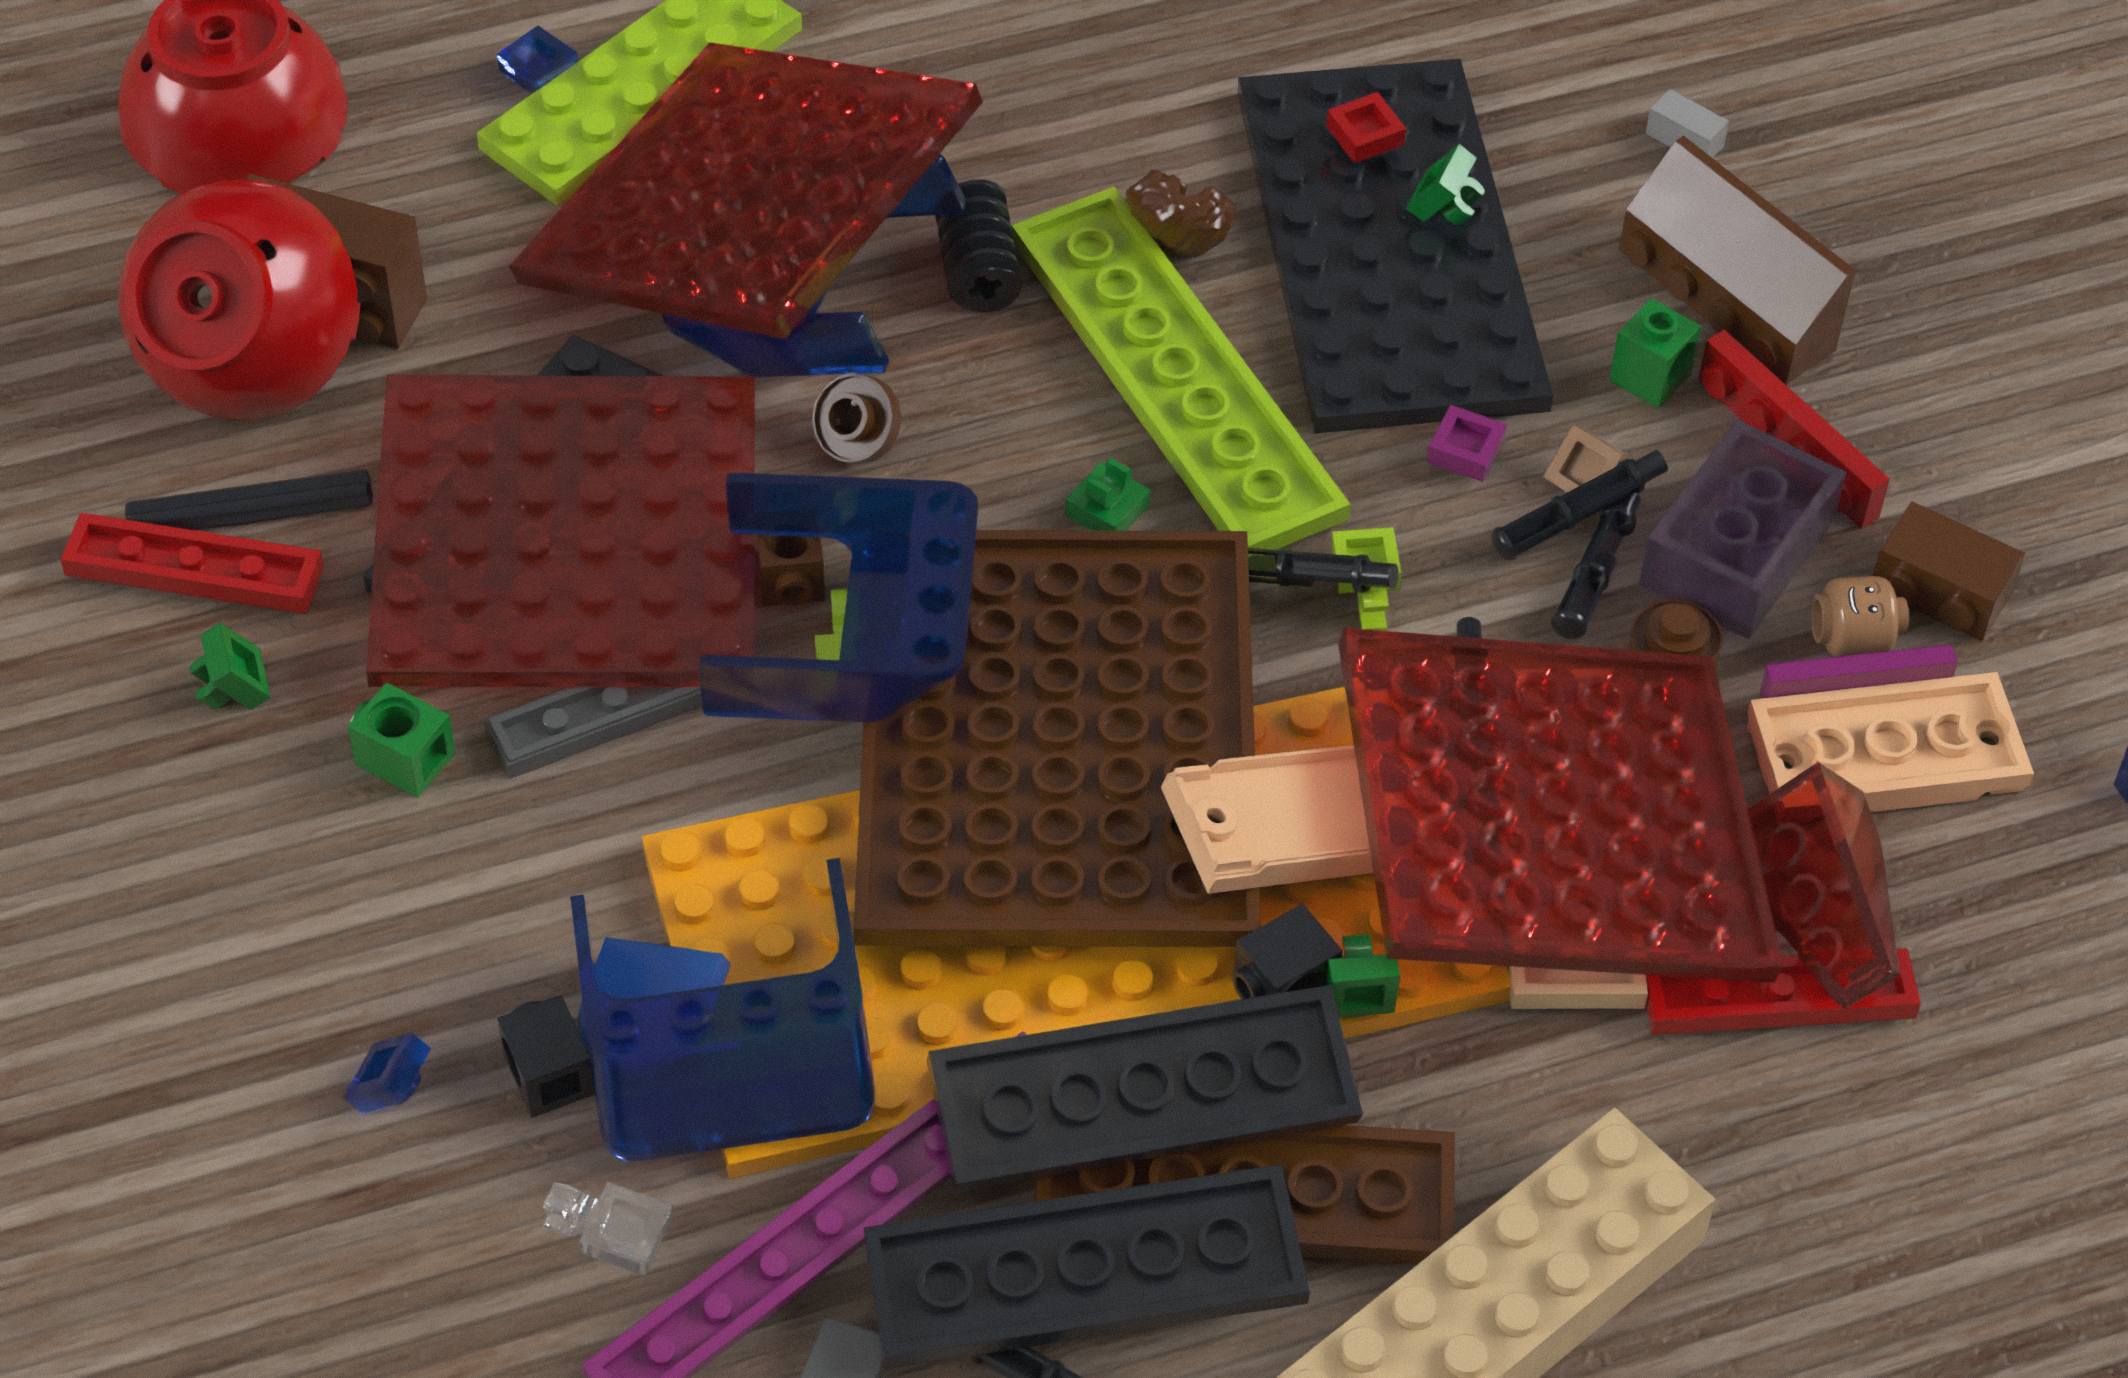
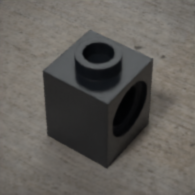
[1232,903,1343,999]
[497,995,595,1118]

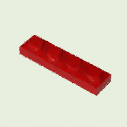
[1698,330,1890,529]
[60,512,324,614]
[1644,948,1921,1035]

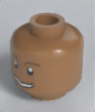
[1811,576,1909,657]

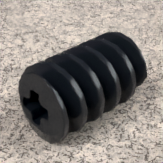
[934,179,1022,313]

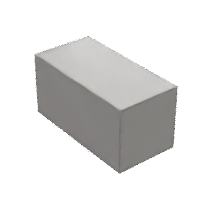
[1645,89,1729,158]

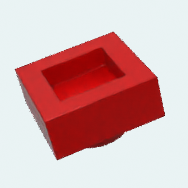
[1326,92,1407,163]

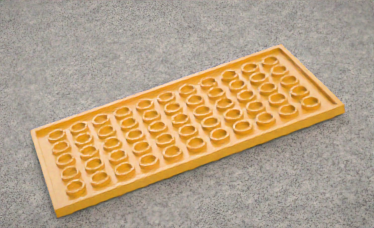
[642,677,1511,1179]

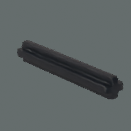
[125,469,373,530]

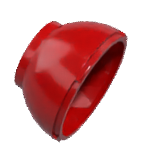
[117,0,349,193]
[118,179,361,422]

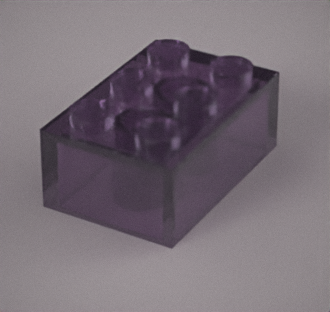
[1639,420,1847,640]

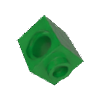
[1609,298,1701,409]
[348,682,456,798]

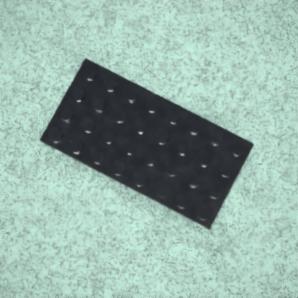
[1237,59,1553,434]

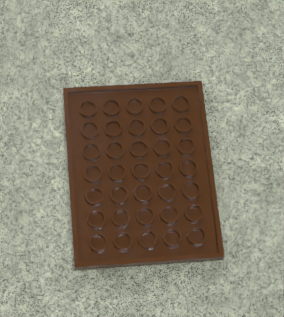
[854,529,1261,947]

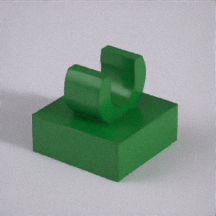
[1406,144,1485,226]
[1065,457,1151,531]
[189,622,271,710]
[1325,934,1400,1018]

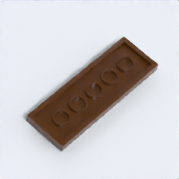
[1035,1125,1455,1265]

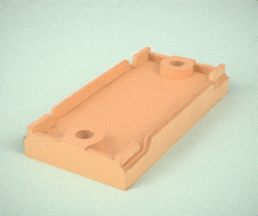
[1747,672,2034,820]
[1161,742,1452,894]

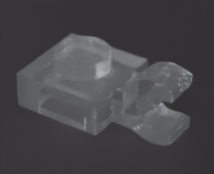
[543,1182,673,1276]

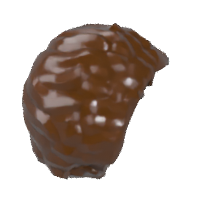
[1126,169,1236,257]

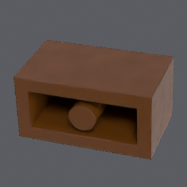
[1873,501,2025,641]

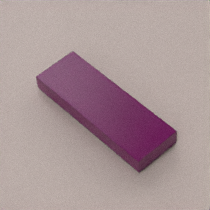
[1758,645,1958,699]

